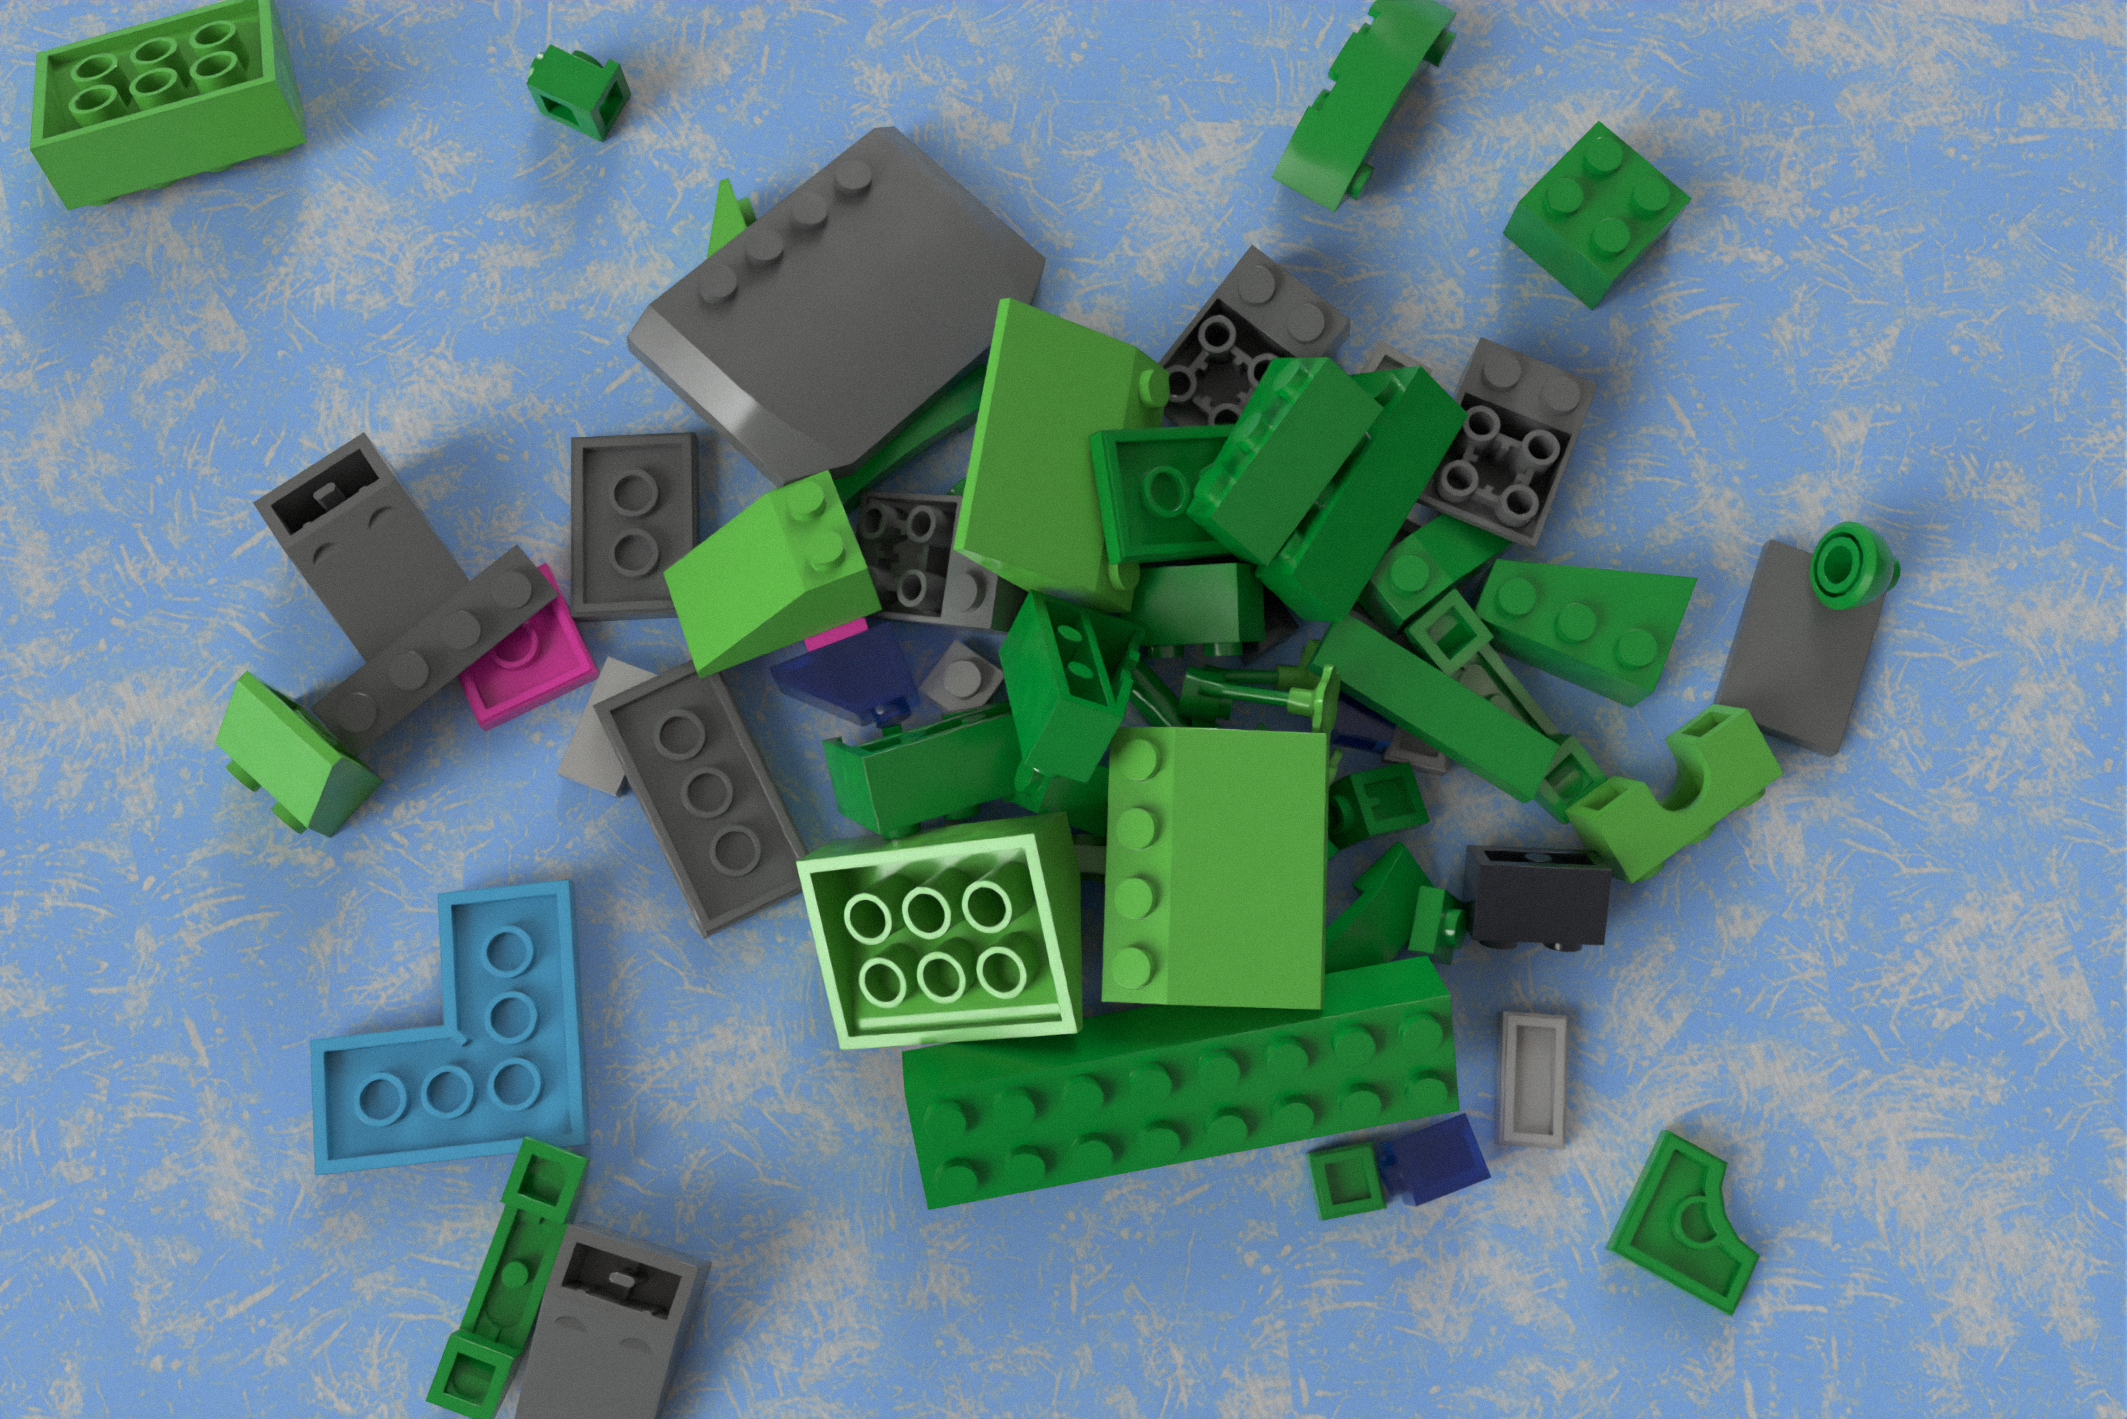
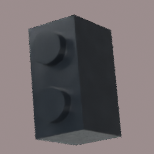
[1461,845,1612,952]

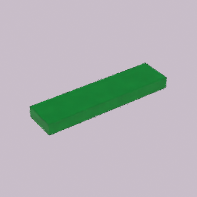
[1306,614,1560,804]

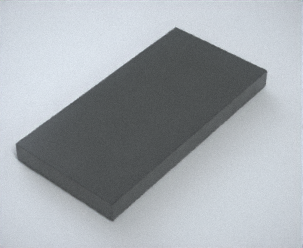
[592,660,809,939]

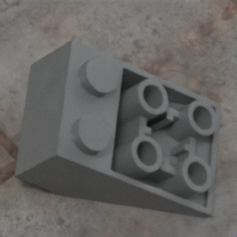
[1158,245,1350,427]
[1416,337,1598,550]
[253,432,470,663]
[855,491,1029,636]
[514,1221,712,1419]

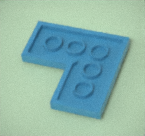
[310,879,591,1175]

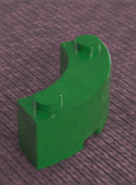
[1271,0,1457,212]

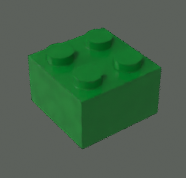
[1502,120,1692,311]

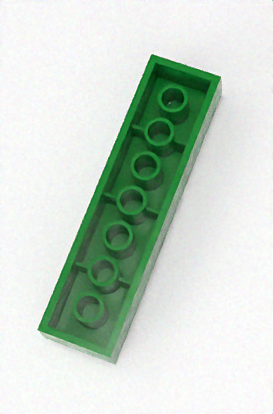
[901,955,1460,1210]

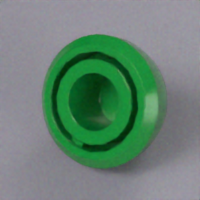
[1810,521,1901,610]

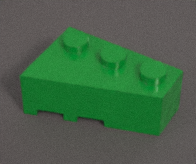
[1185,357,1384,566]
[1469,559,1698,708]
[998,589,1147,784]
[822,700,1023,839]

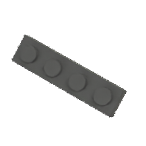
[310,545,560,758]

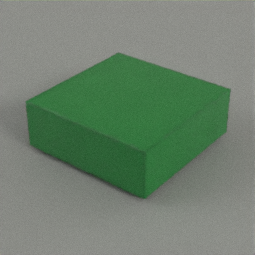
[1305,1141,1387,1221]

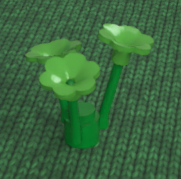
[1177,639,1343,787]

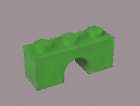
[1565,704,1784,884]

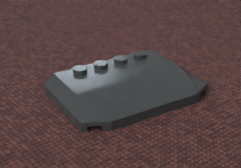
[627,126,1046,488]

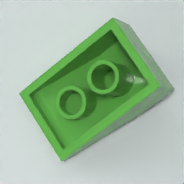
[663,470,882,679]

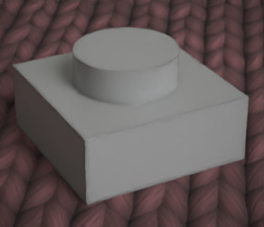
[918,639,1005,713]

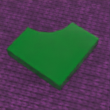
[1605,1130,1760,1316]

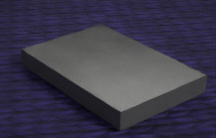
[571,432,700,622]
[1713,539,1887,757]

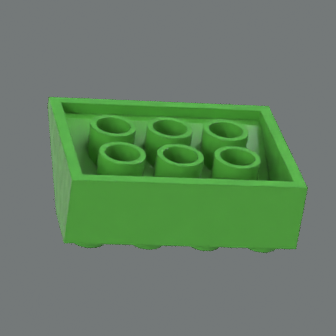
[30,0,307,210]
[953,298,1170,613]
[1102,727,1330,1010]
[796,811,1083,1050]

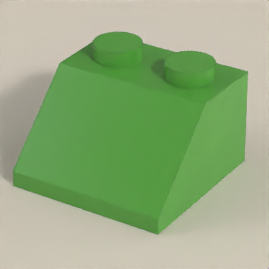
[215,671,384,838]

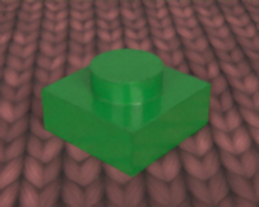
[1408,886,1467,966]

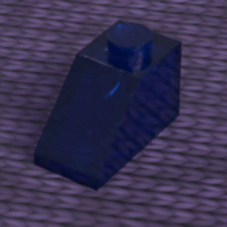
[769,621,921,729]

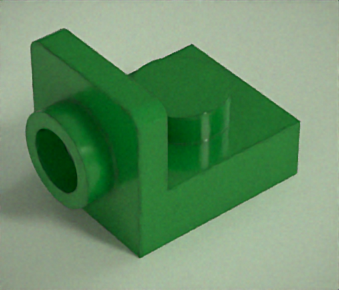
[1328,762,1430,851]

